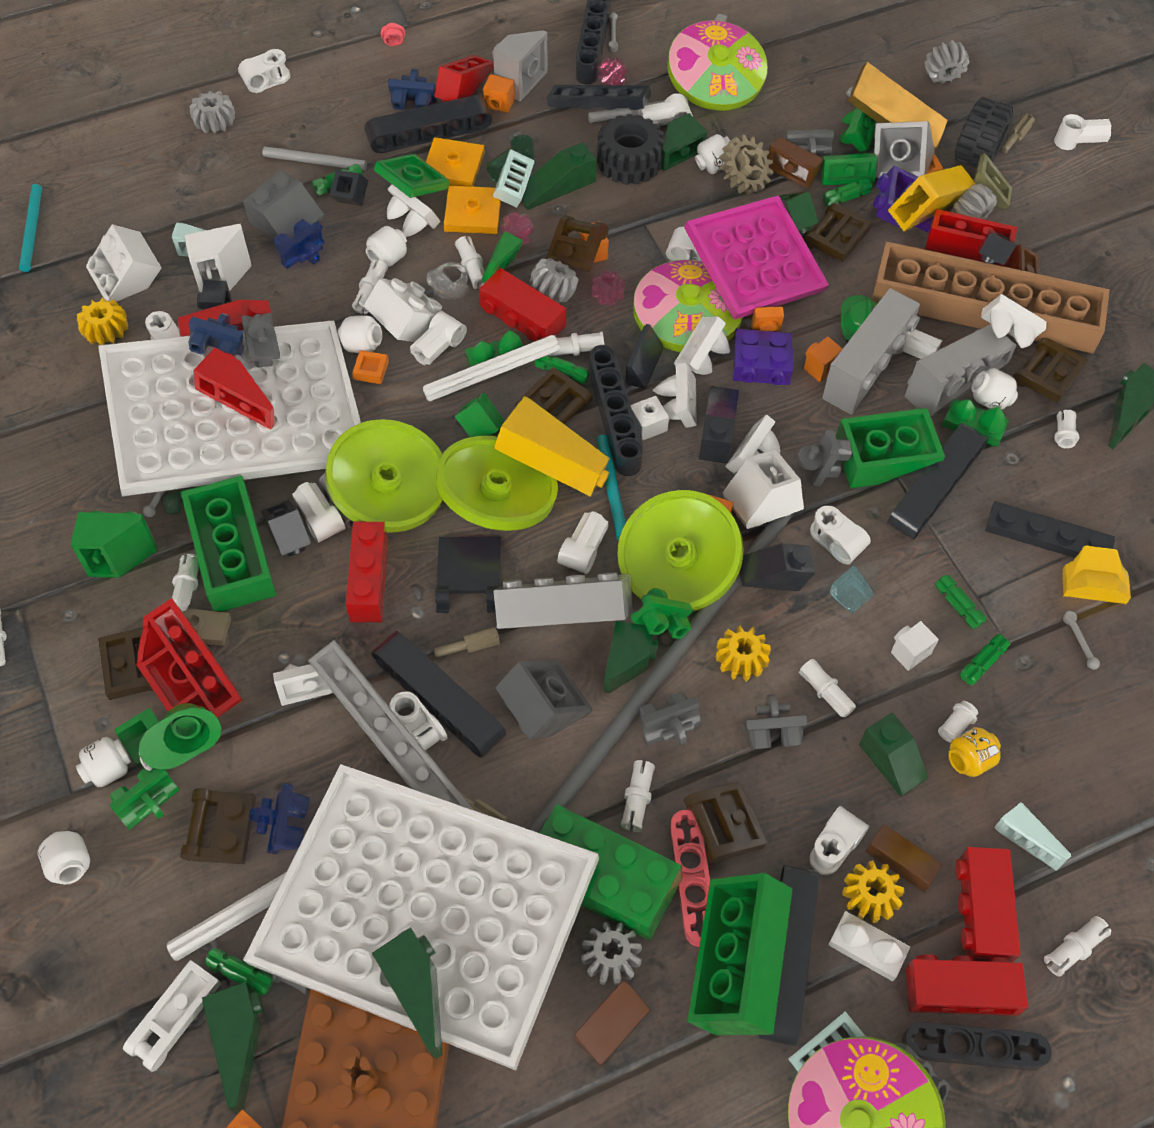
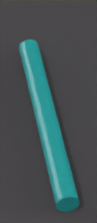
[19,184,42,272]
[596,435,626,541]

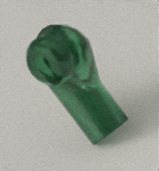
[162,487,197,514]

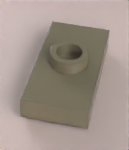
[183,609,231,646]

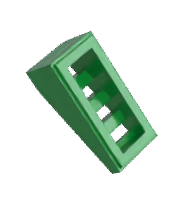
[482,231,523,283]

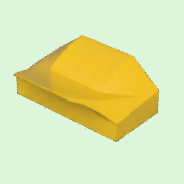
[1063,546,1131,604]

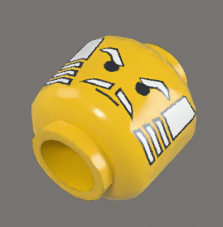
[948,727,1001,777]

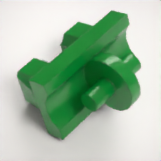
[630,588,694,639]
[109,768,180,830]

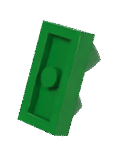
[839,107,878,152]
[821,153,877,185]
[465,330,528,367]
[942,399,1009,447]

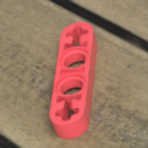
[670,810,710,947]

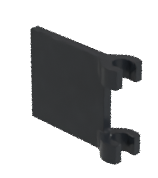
[435,537,501,613]

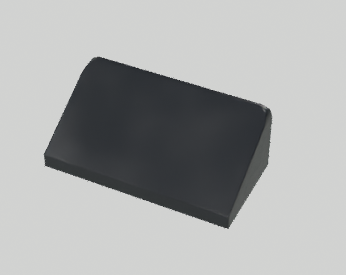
[625,324,663,389]

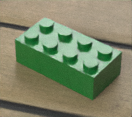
[181,475,277,612]
[540,804,682,941]
[687,873,793,1035]

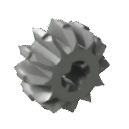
[924,40,970,85]
[190,91,235,134]
[951,184,997,220]
[529,258,579,303]
[581,922,642,986]

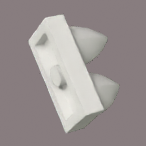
[387,185,441,237]
[981,294,1047,348]
[674,317,730,375]
[653,362,697,428]
[725,414,781,474]
[273,664,333,706]
[828,911,910,981]

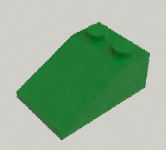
[835,408,945,488]

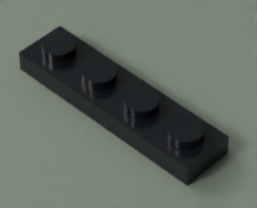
[546,85,651,110]
[985,501,1116,558]

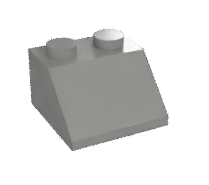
[492,30,548,102]

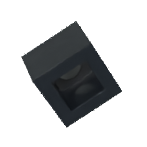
[329,169,369,206]
[978,228,1016,266]
[197,280,232,310]

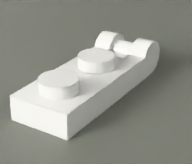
[123,960,221,1072]

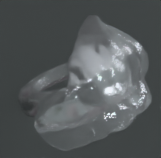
[426,262,469,301]

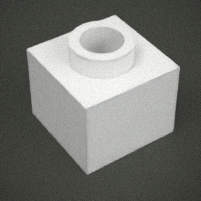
[631,396,669,441]
[891,621,939,671]

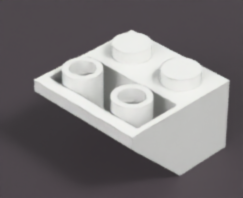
[86,224,161,302]
[184,224,252,292]
[363,278,442,342]
[723,449,804,529]

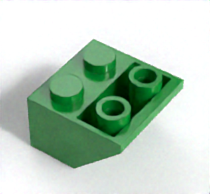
[71,511,158,578]

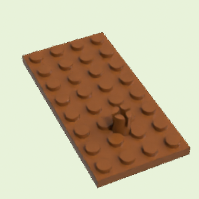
[282,989,449,1128]

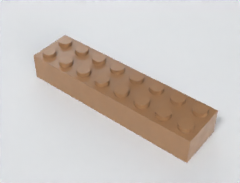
[871,242,1110,354]

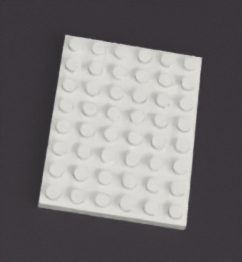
[98,320,361,496]
[243,764,599,1070]

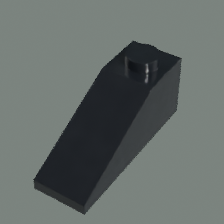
[699,386,739,464]

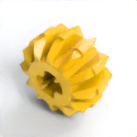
[77,297,128,345]
[715,625,771,682]
[842,860,904,924]

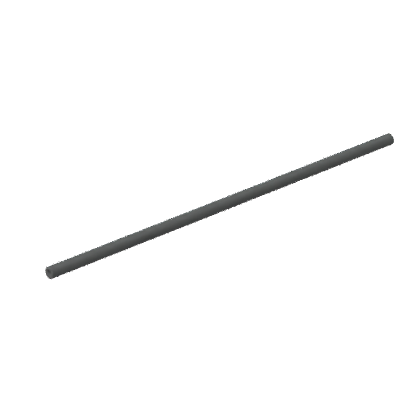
[528,514,792,833]

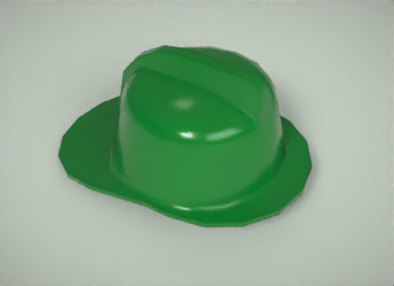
[841,295,878,342]
[139,703,221,770]

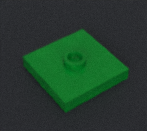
[374,154,450,198]

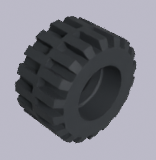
[955,96,1013,168]
[597,114,664,185]

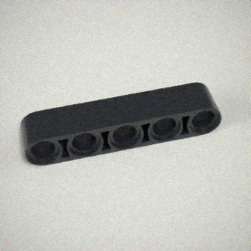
[576,0,611,85]
[364,95,493,153]
[589,345,643,476]
[887,422,989,540]
[371,631,506,758]
[759,865,819,1046]

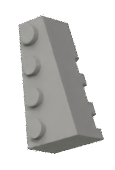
[822,288,920,415]
[904,324,1016,417]
[494,572,633,629]

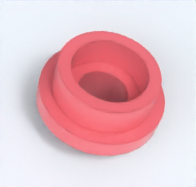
[381,23,405,46]

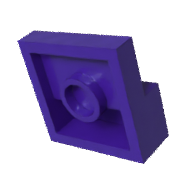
[873,165,934,232]
[733,329,794,385]

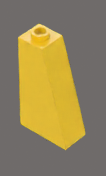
[888,165,977,231]
[494,396,610,497]

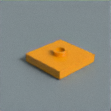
[426,137,485,187]
[444,186,501,234]

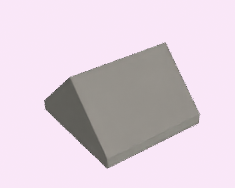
[874,121,935,178]

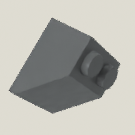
[243,170,325,249]
[495,660,593,739]

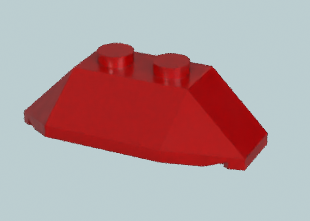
[136,598,243,718]

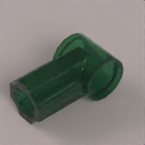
[486,134,536,183]

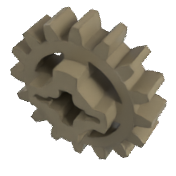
[719,135,774,195]

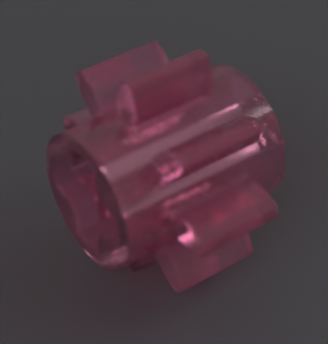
[597,57,628,85]
[500,212,534,245]
[592,271,625,306]

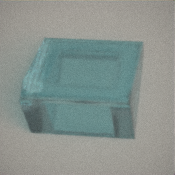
[829,565,874,614]

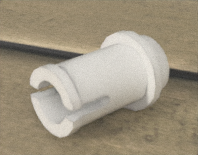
[1054,410,1079,448]
[938,701,978,743]

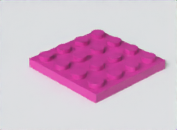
[684,195,829,320]

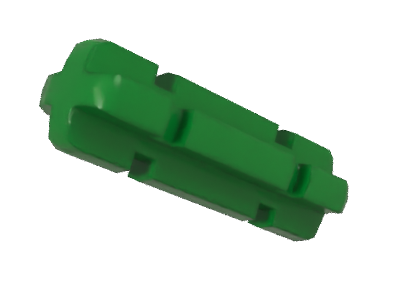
[312,164,363,196]
[823,178,873,207]
[534,355,590,385]
[935,575,987,630]
[959,634,1010,685]
[204,948,273,995]

